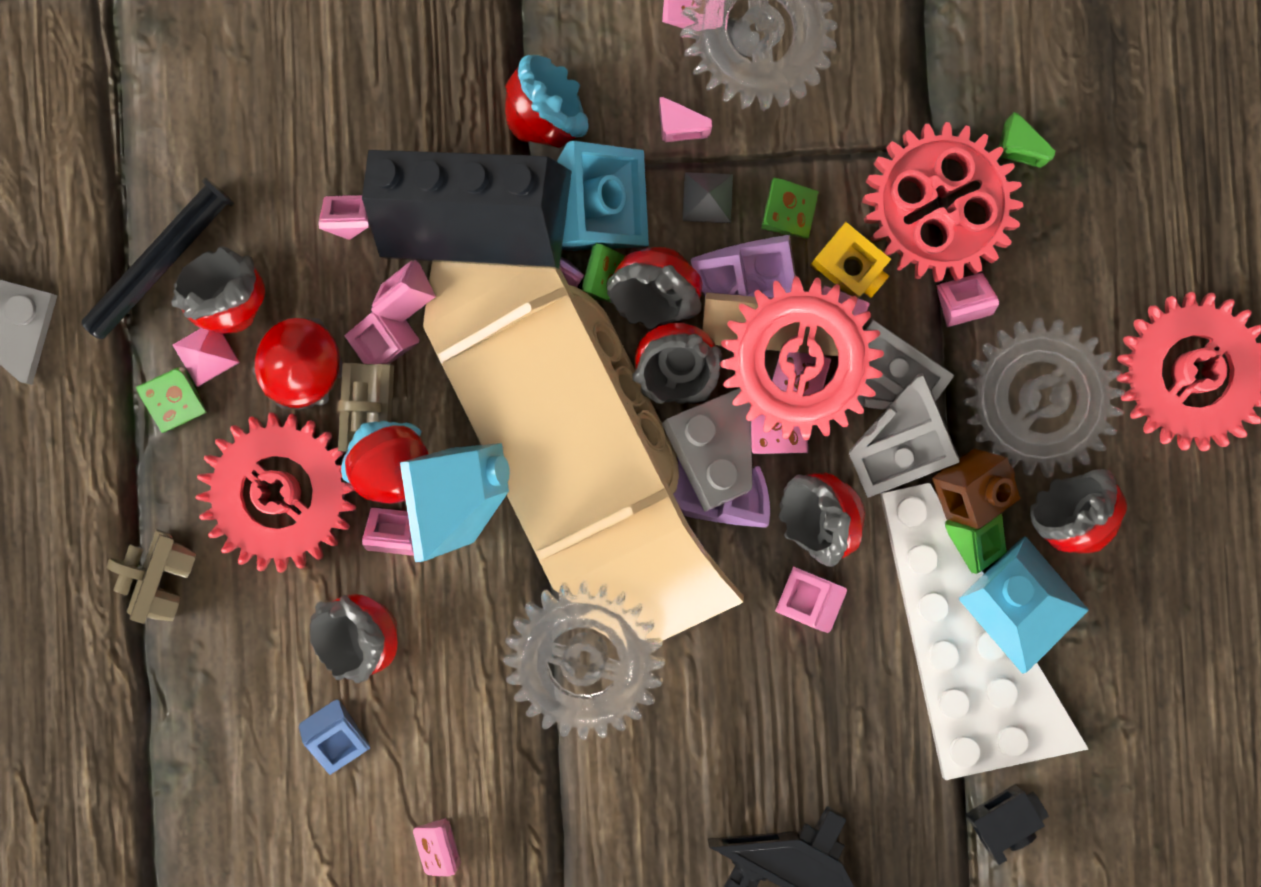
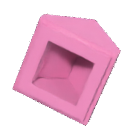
[371,260,436,323]
[936,273,999,327]
[362,508,414,556]

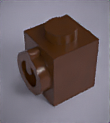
[932,449,1021,529]

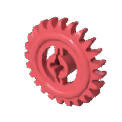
[719,276,884,440]
[1116,292,1261,451]
[195,412,356,573]

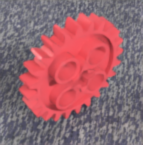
[862,122,1023,282]

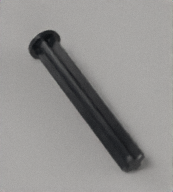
[81,177,235,339]

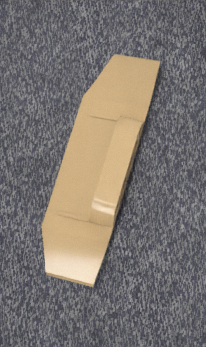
[423,261,744,644]

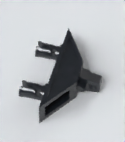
[707,806,854,887]

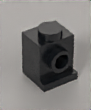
[965,784,1049,865]

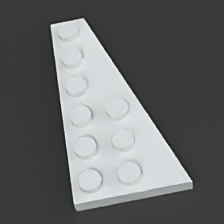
[880,483,1088,780]

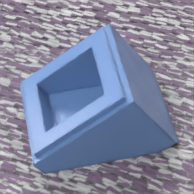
[299,699,370,775]

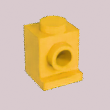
[810,222,891,298]

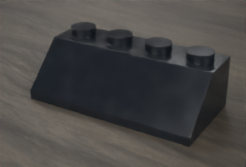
[362,150,572,269]

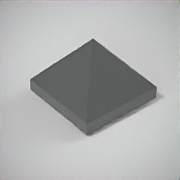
[683,172,733,223]

